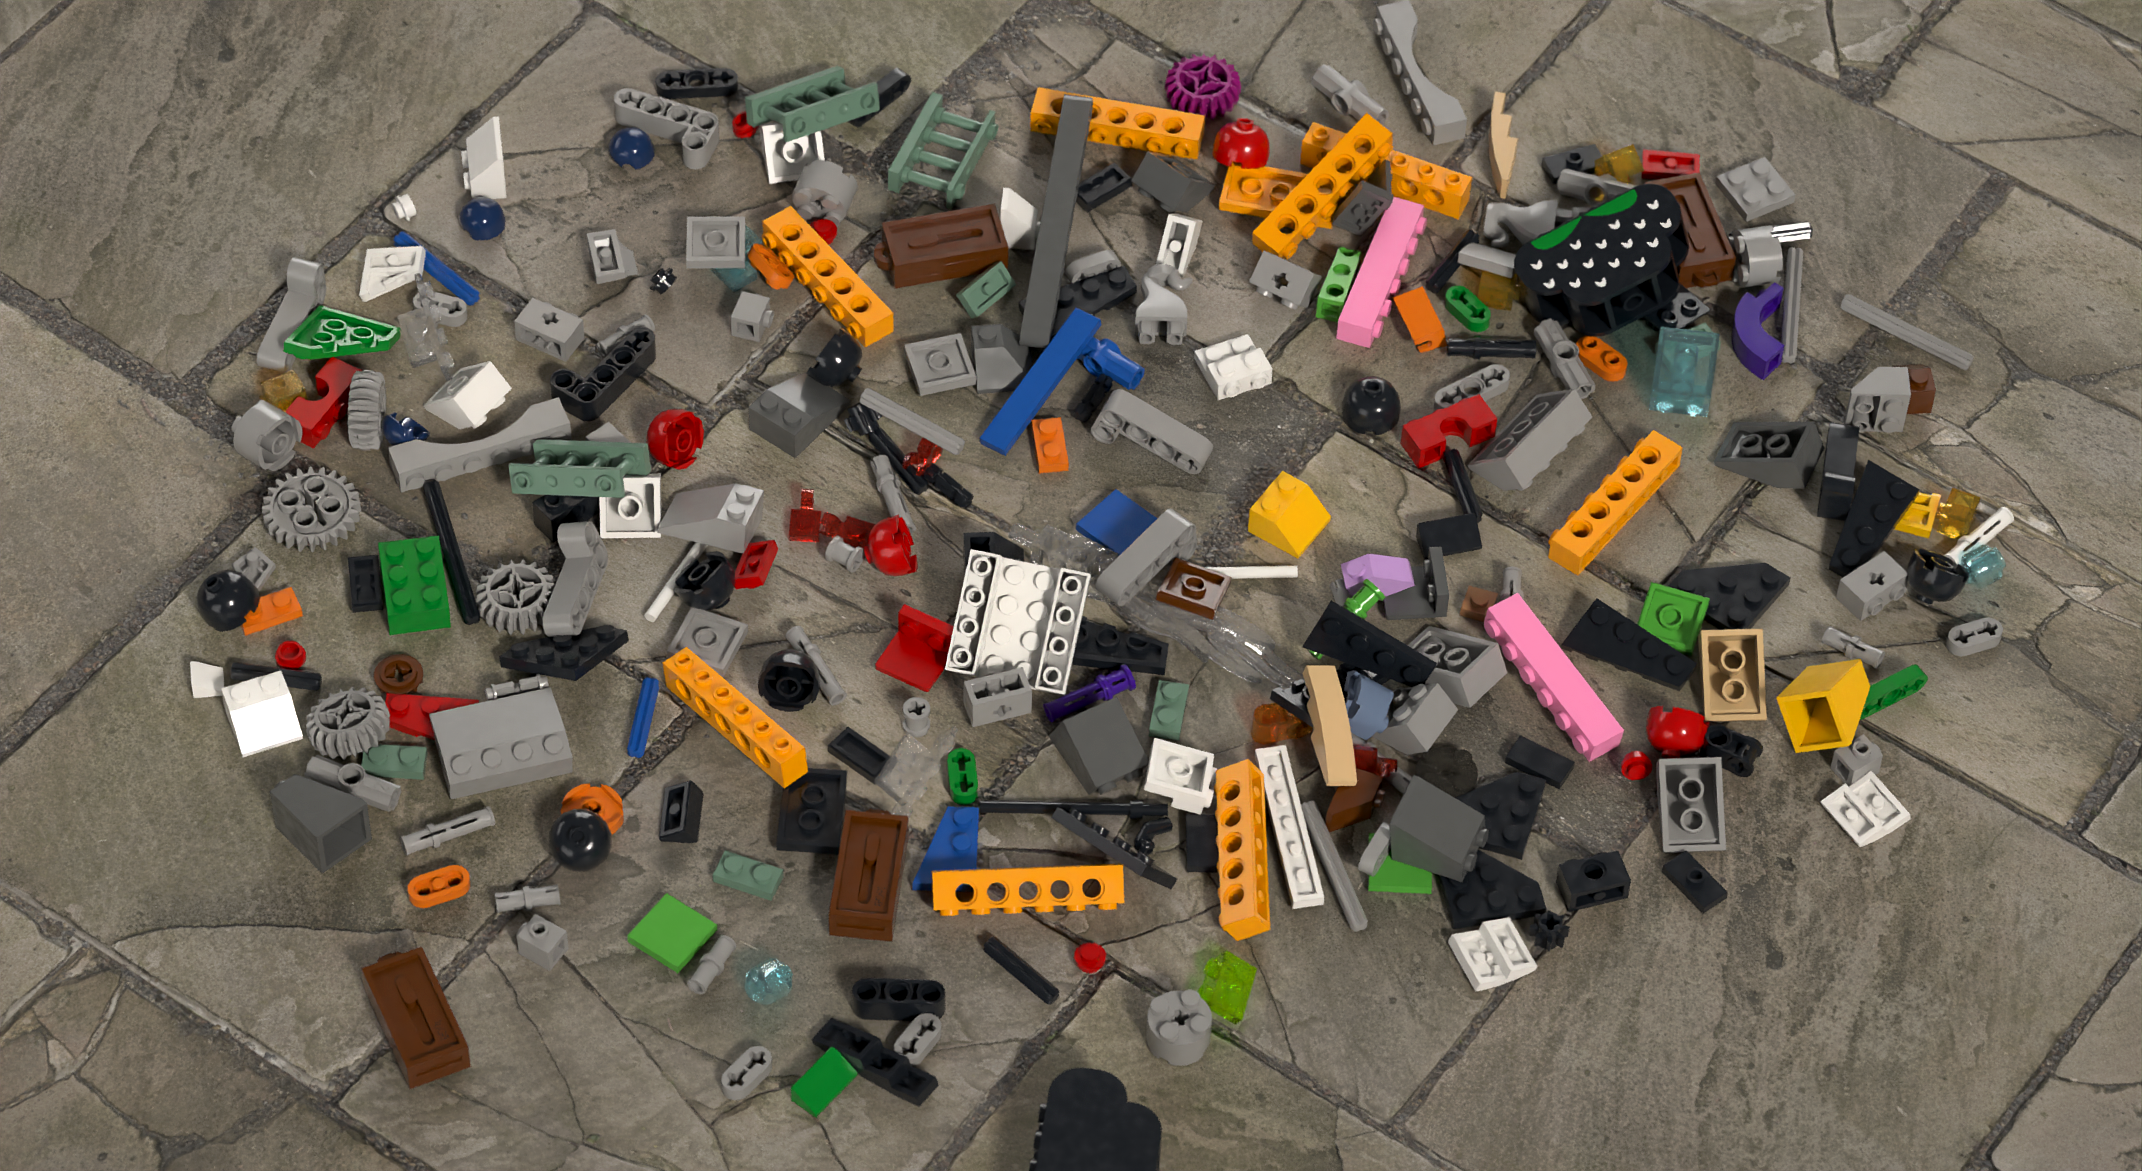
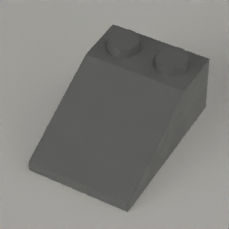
[748,372,851,458]
[1714,422,1825,489]

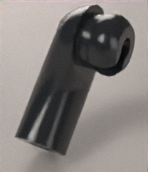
[1134,817,1172,855]

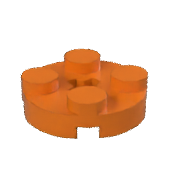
[561,783,624,835]

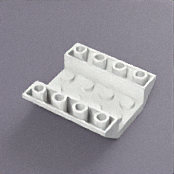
[945,549,1091,695]

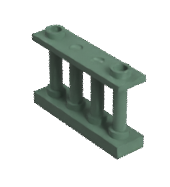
[745,66,880,142]
[888,92,998,210]
[508,439,651,498]

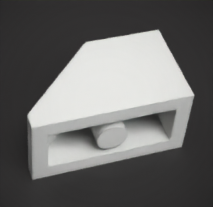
[1001,188,1041,250]
[1156,213,1203,278]

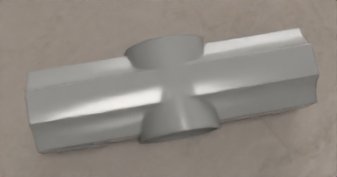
[1311,64,1389,125]
[1557,169,1635,207]
[1534,318,1595,399]
[304,755,401,812]

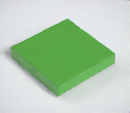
[1637,582,1710,656]
[1368,833,1432,894]
[627,893,717,973]

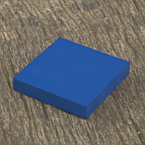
[1076,489,1157,559]

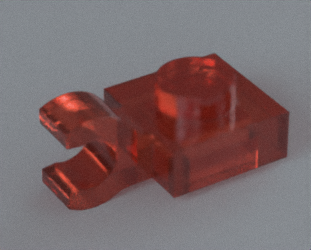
[902,438,943,476]
[789,489,822,542]
[820,512,875,548]
[1353,744,1397,777]

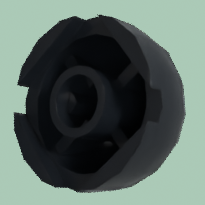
[806,328,862,387]
[1341,376,1401,435]
[1907,549,1970,604]
[674,551,736,610]
[196,569,260,632]
[758,649,820,712]
[549,809,612,872]

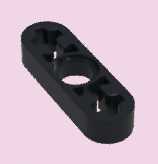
[656,68,738,99]
[848,68,911,127]

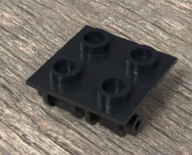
[1642,283,1710,339]

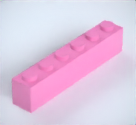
[1336,197,1427,348]
[1484,593,1624,762]

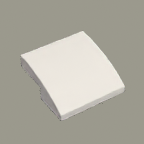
[1821,771,1911,847]
[1448,917,1537,992]

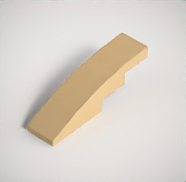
[1489,91,1518,199]
[1303,665,1357,786]

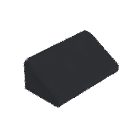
[1416,513,1482,560]
[659,780,703,843]

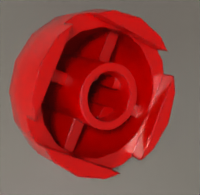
[1212,118,1270,169]
[646,409,704,470]
[864,515,918,577]
[1646,706,1710,759]

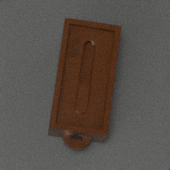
[1645,172,1736,288]
[874,204,1008,289]
[829,808,909,942]
[361,947,471,1089]

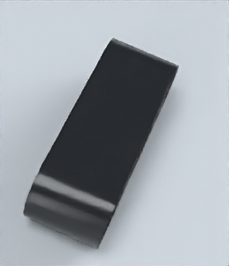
[852,978,945,1021]

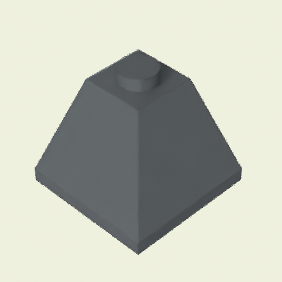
[971,324,1033,394]

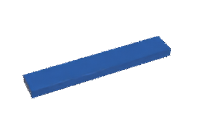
[979,308,1101,456]

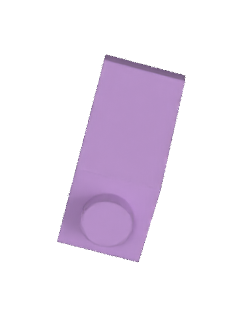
[1341,554,1415,597]

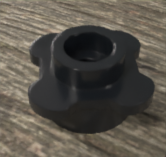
[650,267,677,295]

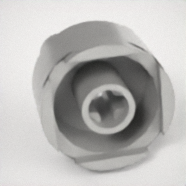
[792,160,858,226]
[1727,225,1783,288]
[232,400,302,471]
[1146,989,1212,1066]

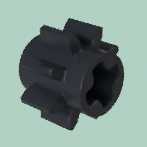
[844,402,883,436]
[1529,910,1570,952]

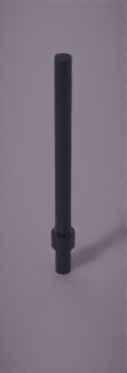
[980,800,1168,819]

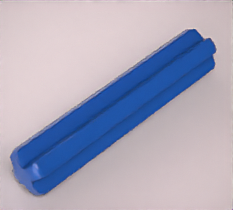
[627,677,659,758]

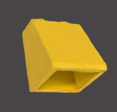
[1776,659,1870,753]

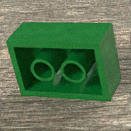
[378,536,451,635]

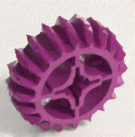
[1164,53,1241,121]

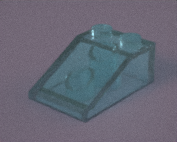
[1649,327,1720,417]

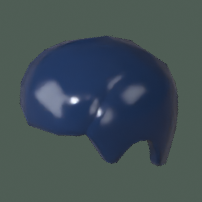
[608,127,655,170]
[459,197,506,240]
[381,412,430,446]

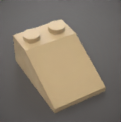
[1698,629,1767,722]

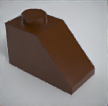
[1892,364,1936,414]
[1325,768,1386,832]

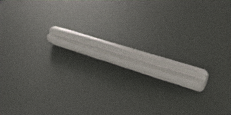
[1781,247,1803,364]
[1840,294,1973,370]
[1301,801,1368,932]

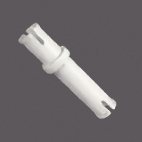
[1943,507,2014,569]

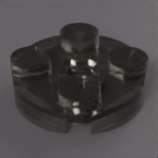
[1415,747,1478,798]

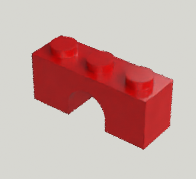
[285,357,362,449]
[1401,394,1497,469]

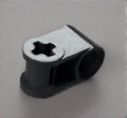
[1700,724,1763,777]

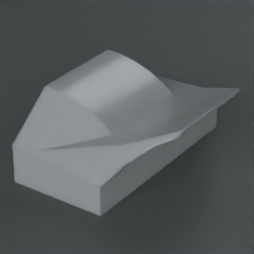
[587,229,638,284]

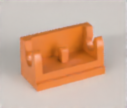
[1393,286,1447,353]

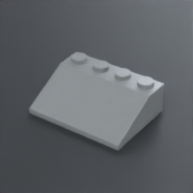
[429,687,573,800]

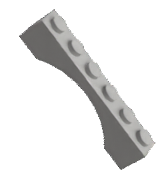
[1373,0,1467,145]
[388,397,572,492]

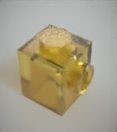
[1594,144,1644,184]
[1478,270,1521,311]
[259,369,307,412]
[1935,488,1981,539]

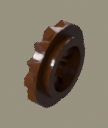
[374,654,423,695]

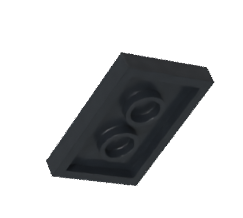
[776,768,848,855]

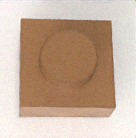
[1460,586,1498,622]

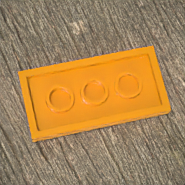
[1219,162,1338,229]

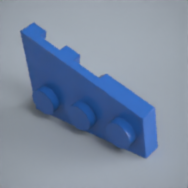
[912,806,979,892]

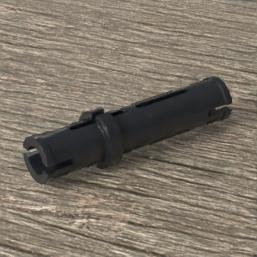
[1447,336,1536,359]

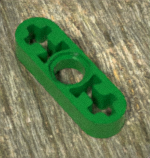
[1860,664,1928,720]

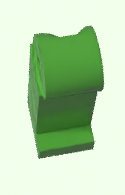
[1316,246,1362,322]

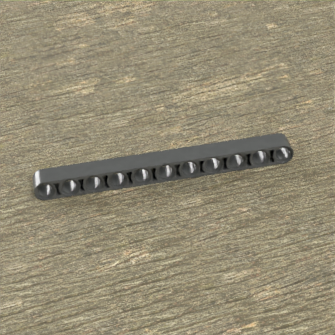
[1020,94,1093,349]

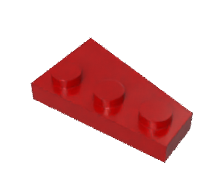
[385,693,479,744]

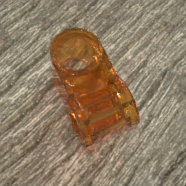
[1251,703,1313,745]

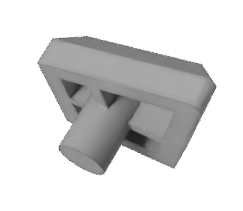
[232,547,276,591]

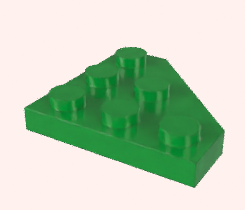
[283,305,401,360]

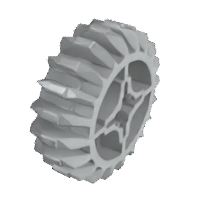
[347,370,387,451]
[476,558,555,635]
[306,687,390,760]

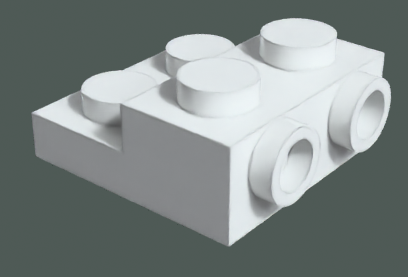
[1194,334,1272,401]
[1144,738,1217,815]

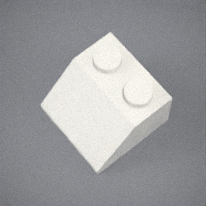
[461,117,506,199]
[759,123,825,183]
[423,361,512,429]
[599,473,661,538]
[221,670,303,757]

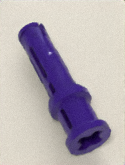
[1043,664,1136,722]

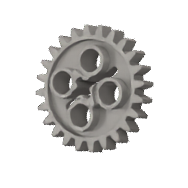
[262,467,361,552]

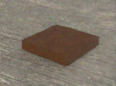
[1156,558,1232,620]

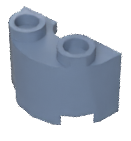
[1344,670,1394,740]

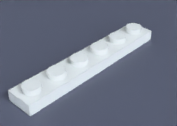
[1255,745,1324,909]

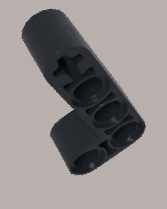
[550,327,656,422]
[1817,422,1860,521]

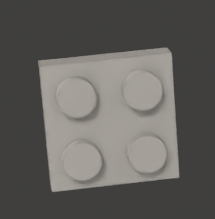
[1715,157,1796,222]
[686,216,746,269]
[904,333,977,396]
[667,607,748,677]

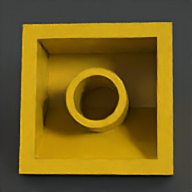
[1248,471,1331,559]

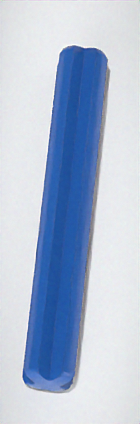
[394,231,480,306]

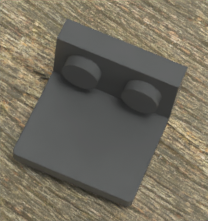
[1332,159,1393,236]
[1383,547,1449,620]

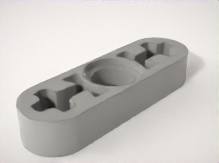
[1434,364,1510,410]

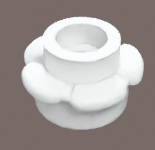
[392,194,417,222]

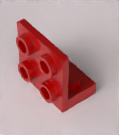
[875,604,954,692]

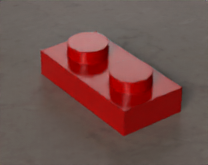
[1641,149,1700,180]
[735,540,778,589]

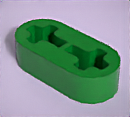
[1445,286,1491,332]
[947,748,978,805]

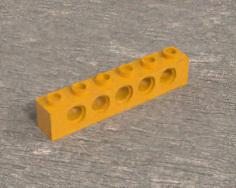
[1030,87,1205,159]
[1252,113,1393,260]
[1300,122,1472,220]
[761,206,894,348]
[1548,430,1683,576]
[663,647,808,788]
[1214,759,1270,941]
[931,863,1124,916]

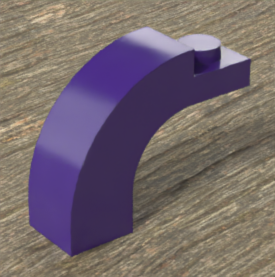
[1731,282,1785,380]

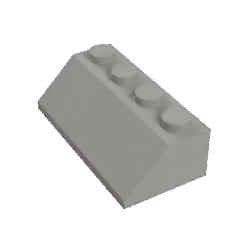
[1467,389,1592,491]

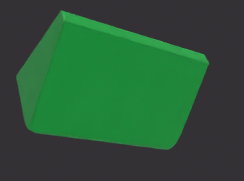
[791,1046,858,1118]

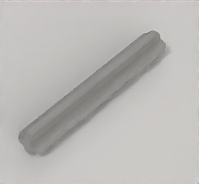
[860,388,965,455]

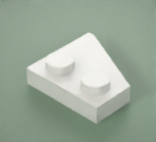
[359,246,426,302]

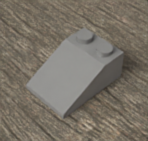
[657,483,764,553]
[1408,626,1507,708]
[1656,757,1726,853]

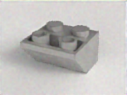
[1844,367,1911,433]
[1372,683,1458,755]

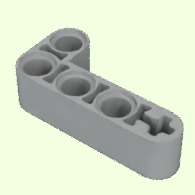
[614,88,719,170]
[257,257,326,373]
[1091,389,1213,474]
[1095,508,1197,606]
[543,521,608,637]

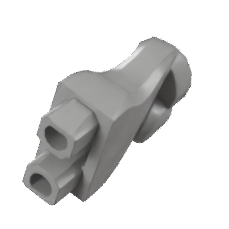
[1483,201,1573,248]
[1135,264,1193,345]

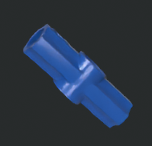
[1078,337,1145,390]

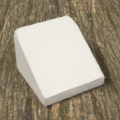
[190,661,224,698]

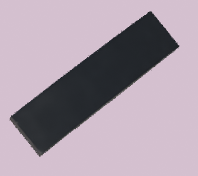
[812,1018,939,1107]

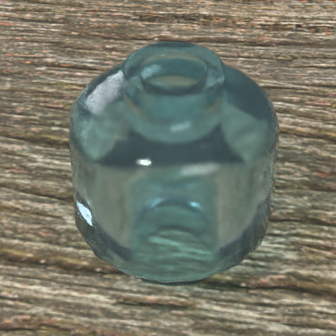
[1961,544,2006,589]
[744,958,793,1005]

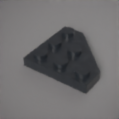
[1668,563,1791,630]
[499,625,629,681]
[1456,772,1547,860]
[1437,849,1546,930]

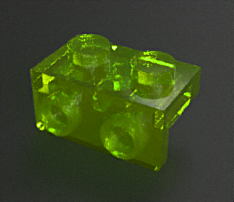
[1197,950,1257,1025]

